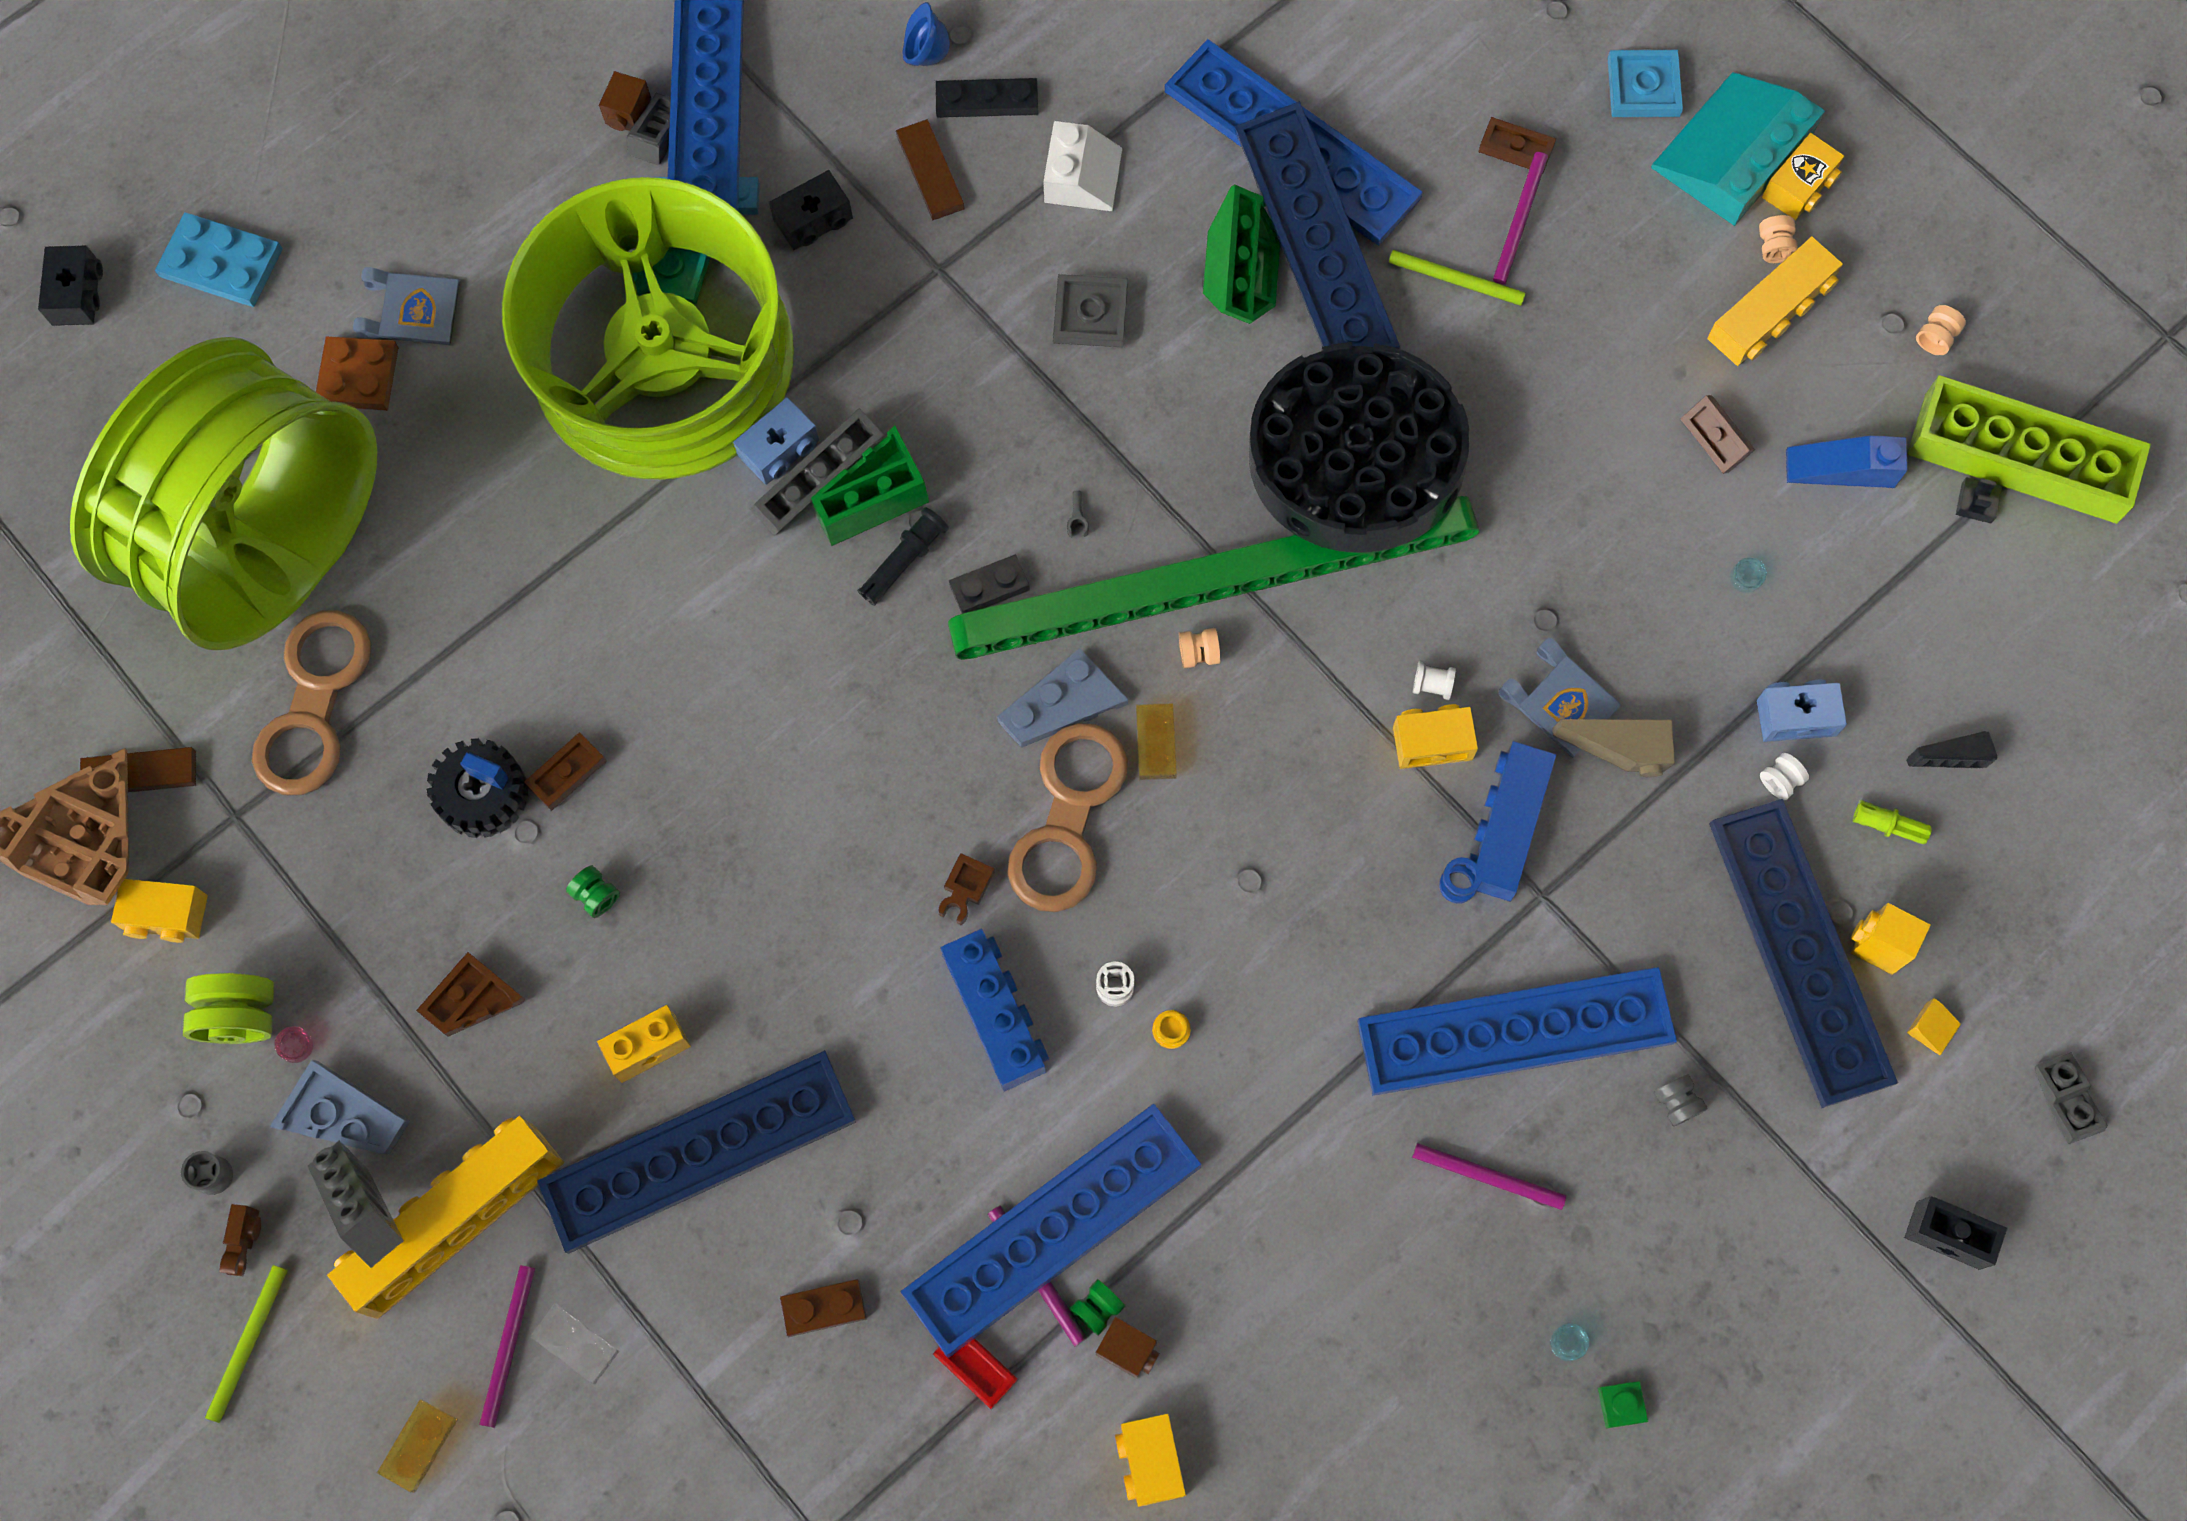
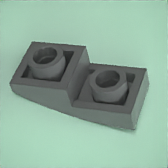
[2035,1052,2108,1144]

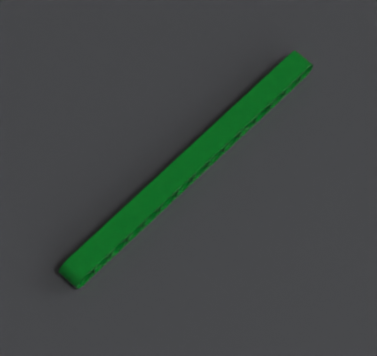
[948,496,1480,660]

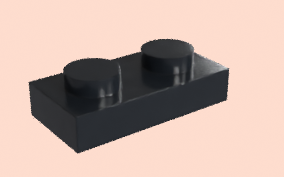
[949,554,1030,614]

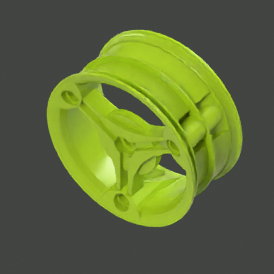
[502,177,794,480]
[70,337,378,651]

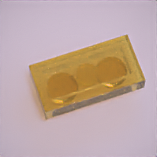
[1136,704,1177,780]
[377,1399,458,1493]

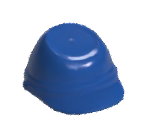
[902,2,950,66]

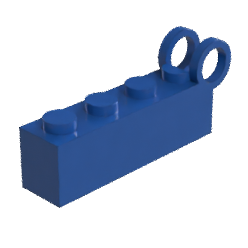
[1439,741,1556,903]

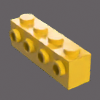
[1707,236,1843,366]

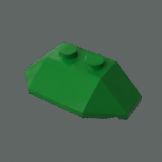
[1203,184,1280,324]

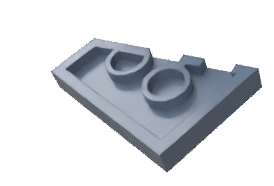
[997,648,1128,748]
[270,1060,410,1154]

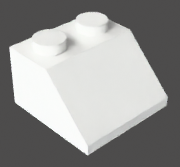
[1043,121,1122,211]

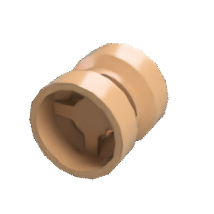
[1759,215,1798,263]
[1916,305,1966,355]
[1179,628,1220,668]

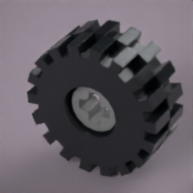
[426,738,528,838]

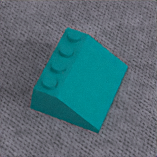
[1651,72,1825,226]

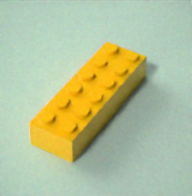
[327,1115,565,1319]

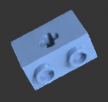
[733,397,819,485]
[1757,679,1847,742]

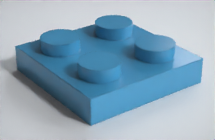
[1607,50,1683,117]

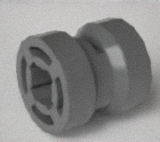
[1654,1074,1708,1127]
[181,1151,233,1195]

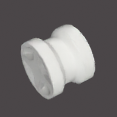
[1760,753,1809,800]

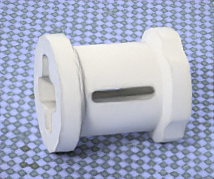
[1413,661,1456,700]

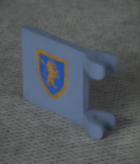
[353,267,460,345]
[1498,638,1621,758]

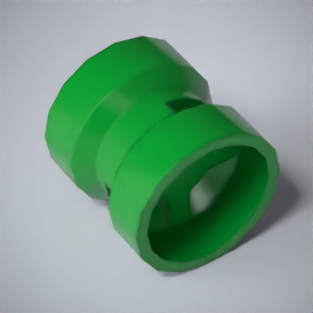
[566,865,620,918]
[1070,1279,1126,1336]

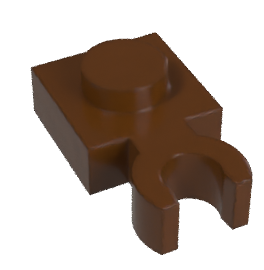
[939,853,995,925]
[219,1204,261,1277]

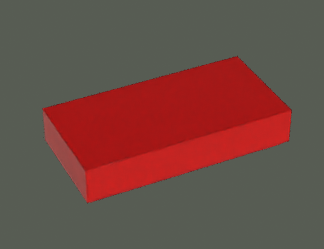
[933,1338,1018,1410]

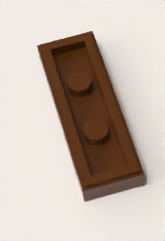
[896,119,965,221]
[80,747,196,793]

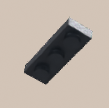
[936,78,1038,118]

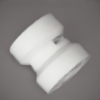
[1096,961,1134,1007]

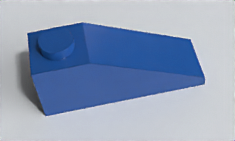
[1786,436,1907,488]

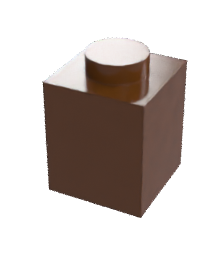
[599,71,652,131]
[1096,1317,1160,1379]

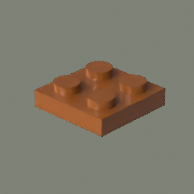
[316,336,399,411]

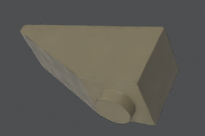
[1552,719,1675,777]

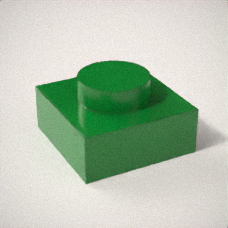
[1598,1381,1648,1429]

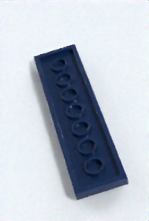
[1235,101,1400,349]
[1709,799,1898,1108]
[537,1050,857,1254]

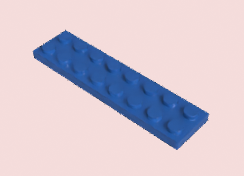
[668,0,744,211]
[1165,39,1423,246]
[1357,967,1677,1096]
[900,1104,1201,1358]

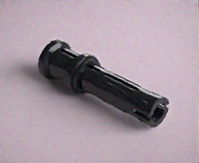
[857,507,949,606]

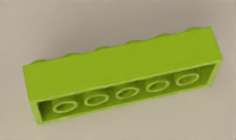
[1907,375,2151,524]

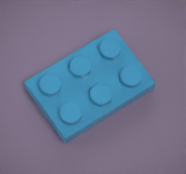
[155,212,283,307]

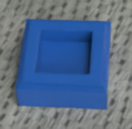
[460,752,509,790]

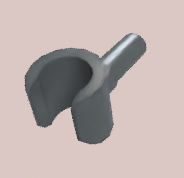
[1067,491,1089,537]

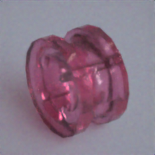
[274,1026,313,1063]

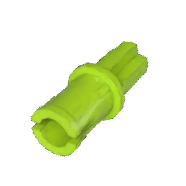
[1852,800,1932,844]

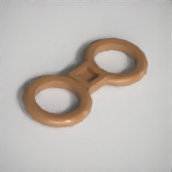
[252,610,371,795]
[1007,723,1128,912]

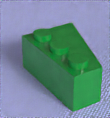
[811,426,929,546]

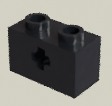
[769,170,853,251]
[38,245,103,326]
[1904,1196,2007,1270]

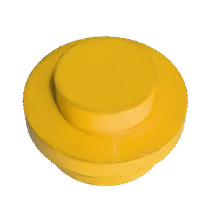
[1152,1010,1191,1049]

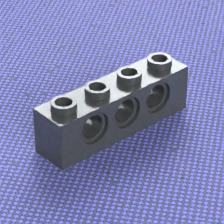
[750,408,884,536]
[308,1140,404,1268]

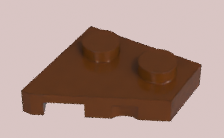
[416,952,525,1037]

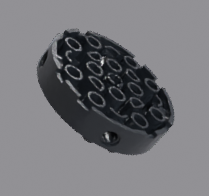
[1249,342,1470,553]

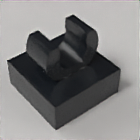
[1955,477,2002,524]

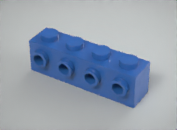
[940,929,1049,1092]

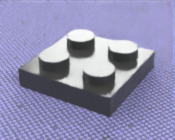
[1053,274,1128,348]

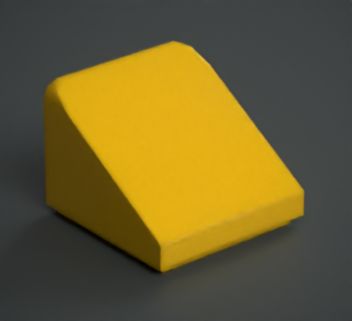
[1907,998,1961,1055]

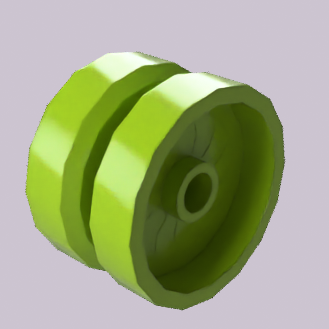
[182,973,274,1044]

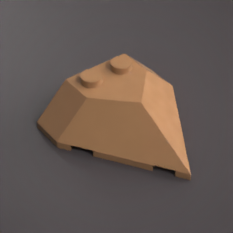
[0,748,129,905]

